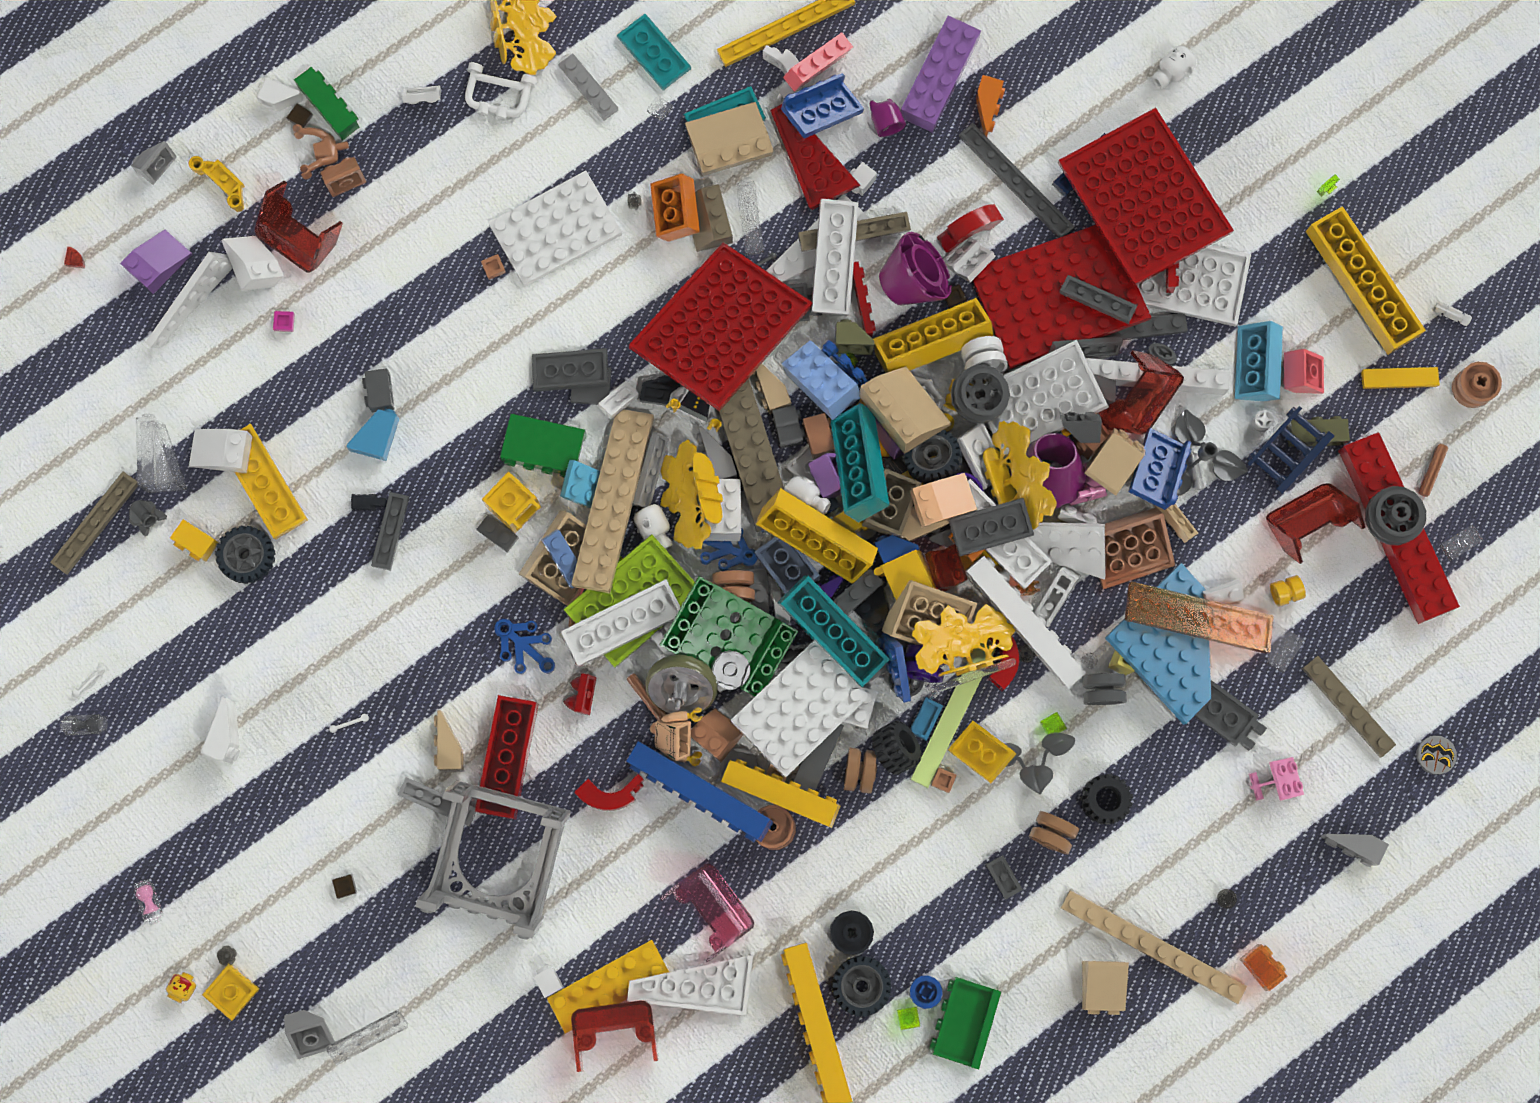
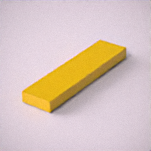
[1361,367,1440,389]

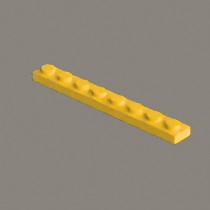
[717,0,855,67]

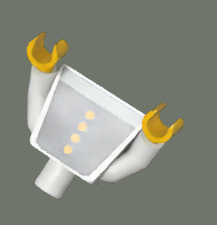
[666,386,722,432]

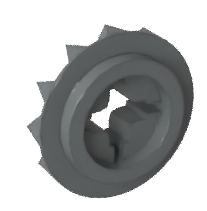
[1147,343,1177,366]

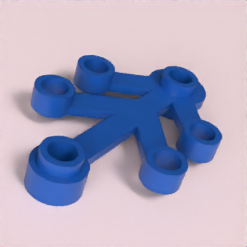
[821,340,870,388]
[700,528,758,571]
[494,619,555,674]

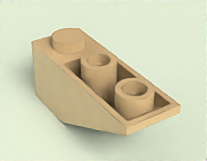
[752,364,791,414]
[434,710,464,771]

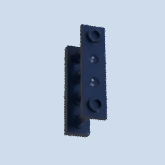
[1247,406,1335,494]

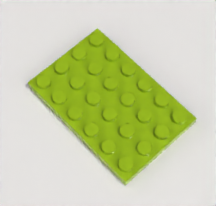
[564,535,695,668]

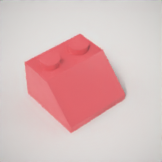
[1283,349,1324,394]

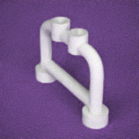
[465,62,537,120]

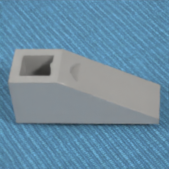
[696,426,737,479]
[1321,834,1389,867]

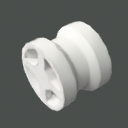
[1252,410,1274,432]

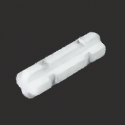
[1434,302,1472,326]
[1188,453,1205,490]

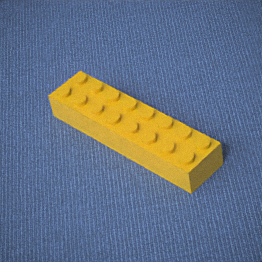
[1306,206,1426,355]
[781,943,853,1103]

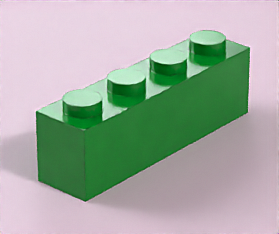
[294,67,360,141]

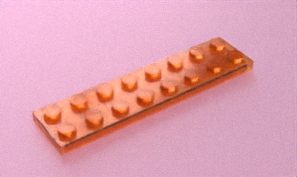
[1125,582,1274,654]

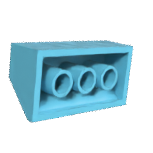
[1235,321,1283,402]

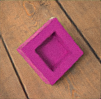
[273,311,295,332]

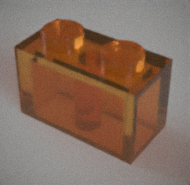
[1240,944,1288,991]

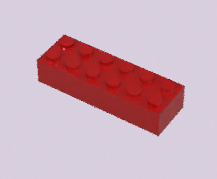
[475,695,539,820]

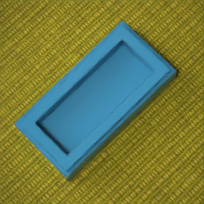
[910,697,943,741]

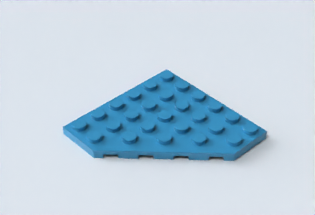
[1105,563,1211,725]

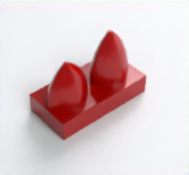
[563,673,597,715]

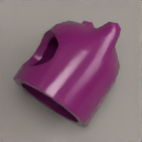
[869,99,906,137]

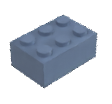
[754,536,820,595]

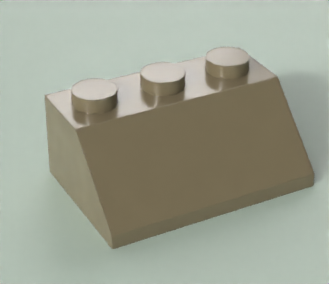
[692,184,733,252]
[862,468,921,537]

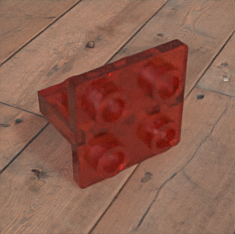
[925,544,967,592]

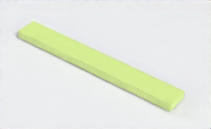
[910,643,996,788]

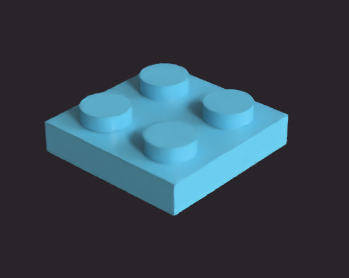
[560,460,600,508]

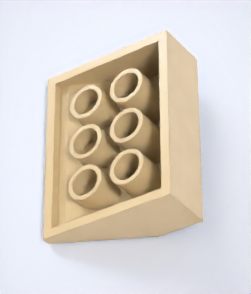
[685,102,774,177]
[859,367,951,454]
[519,510,586,606]
[882,580,978,658]

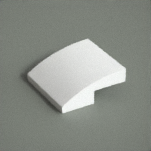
[943,237,996,282]

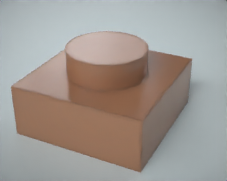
[481,254,506,280]
[931,768,957,793]

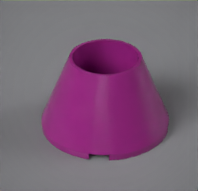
[879,232,952,306]
[1010,433,1086,508]

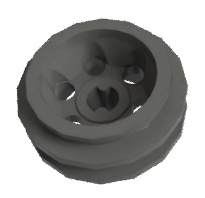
[951,364,1010,423]
[1365,486,1426,545]

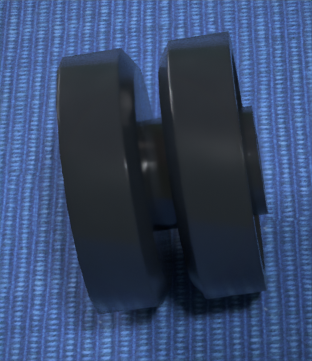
[829,910,874,955]

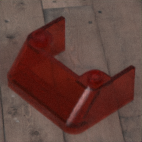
[255,181,343,273]
[1097,350,1184,435]
[1266,483,1366,564]
[571,1000,659,1072]

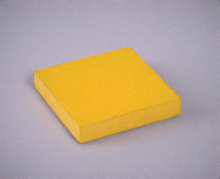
[202,963,259,1021]

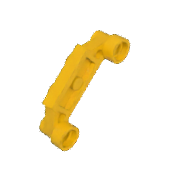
[188,156,245,212]

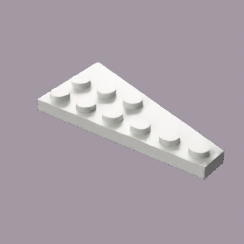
[766,194,870,283]
[145,252,232,348]
[1028,523,1106,580]
[627,955,753,1015]

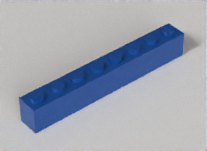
[626,741,773,842]

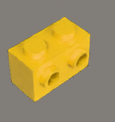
[170,519,219,562]

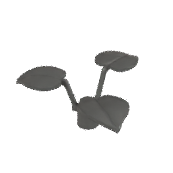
[1174,409,1248,496]
[1004,733,1075,794]

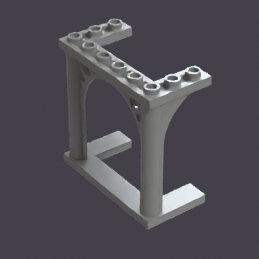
[416,780,571,940]

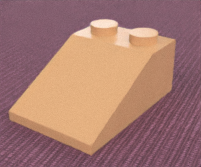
[910,473,977,528]

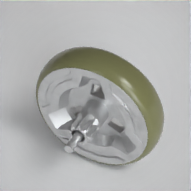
[645,655,718,714]

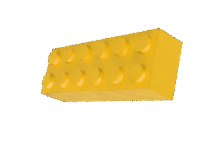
[873,298,993,373]
[756,488,878,584]

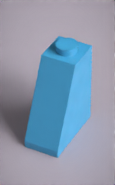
[347,408,400,461]

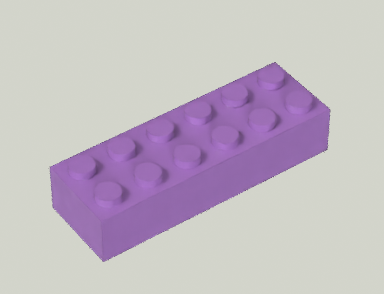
[901,15,981,133]

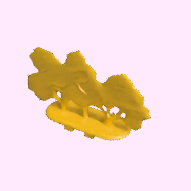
[490,0,557,75]
[983,421,1057,530]
[660,440,723,550]
[912,604,1016,677]

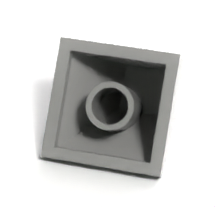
[131,141,177,185]
[284,1010,337,1059]

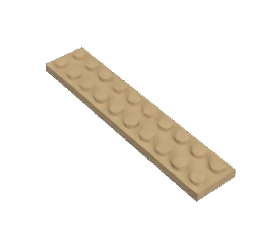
[572,409,654,593]

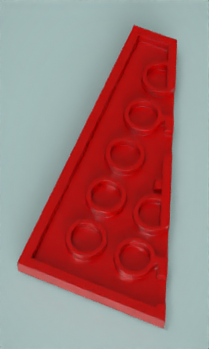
[770,103,861,210]

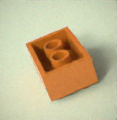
[650,173,700,242]

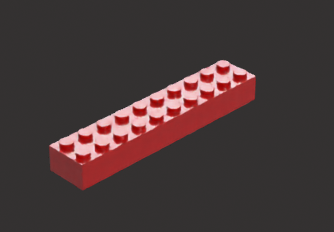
[1338,432,1460,624]

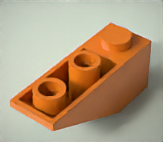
[976,75,1006,137]

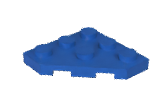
[878,632,911,703]

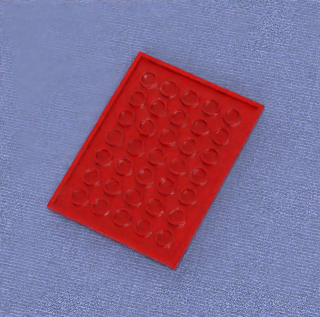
[1058,107,1234,287]
[972,225,1151,370]
[629,242,813,411]

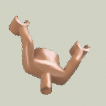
[293,124,349,180]

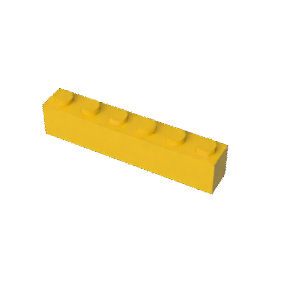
[721,759,841,828]

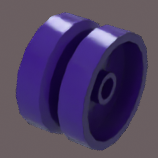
[904,644,948,683]

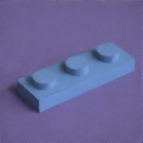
[541,529,577,589]

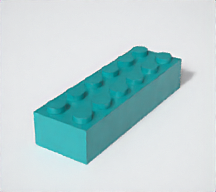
[831,403,890,522]
[777,575,890,687]

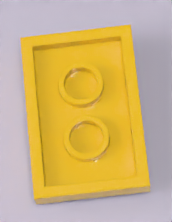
[948,721,1016,784]

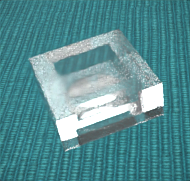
[647,95,673,122]

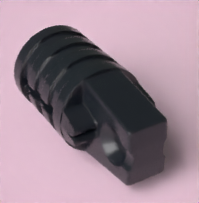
[351,494,387,511]

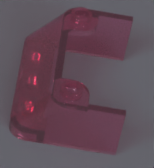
[660,864,754,963]

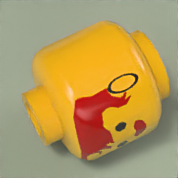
[166,972,196,1003]

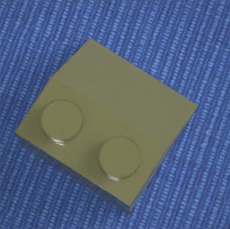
[835,319,874,355]

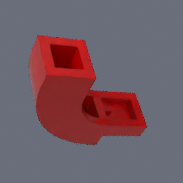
[937,204,1004,253]
[988,636,1019,691]
[574,774,645,811]

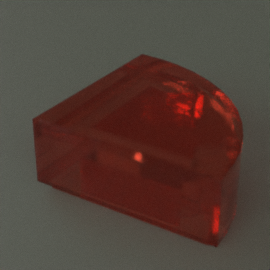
[64,246,85,268]

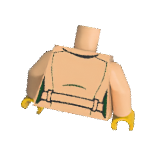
[650,707,703,766]

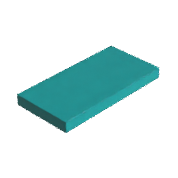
[617,14,691,90]
[684,86,766,122]

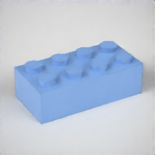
[781,340,860,420]

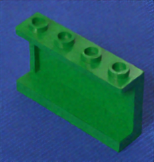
[500,414,586,478]
[929,976,1002,1070]

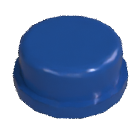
[910,975,943,1009]

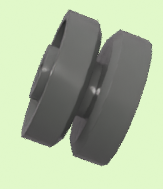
[1082,673,1127,705]

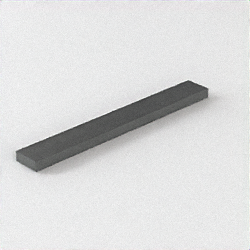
[959,123,1075,238]

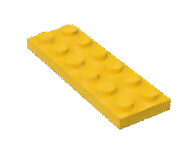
[235,424,308,540]
[547,940,669,1034]

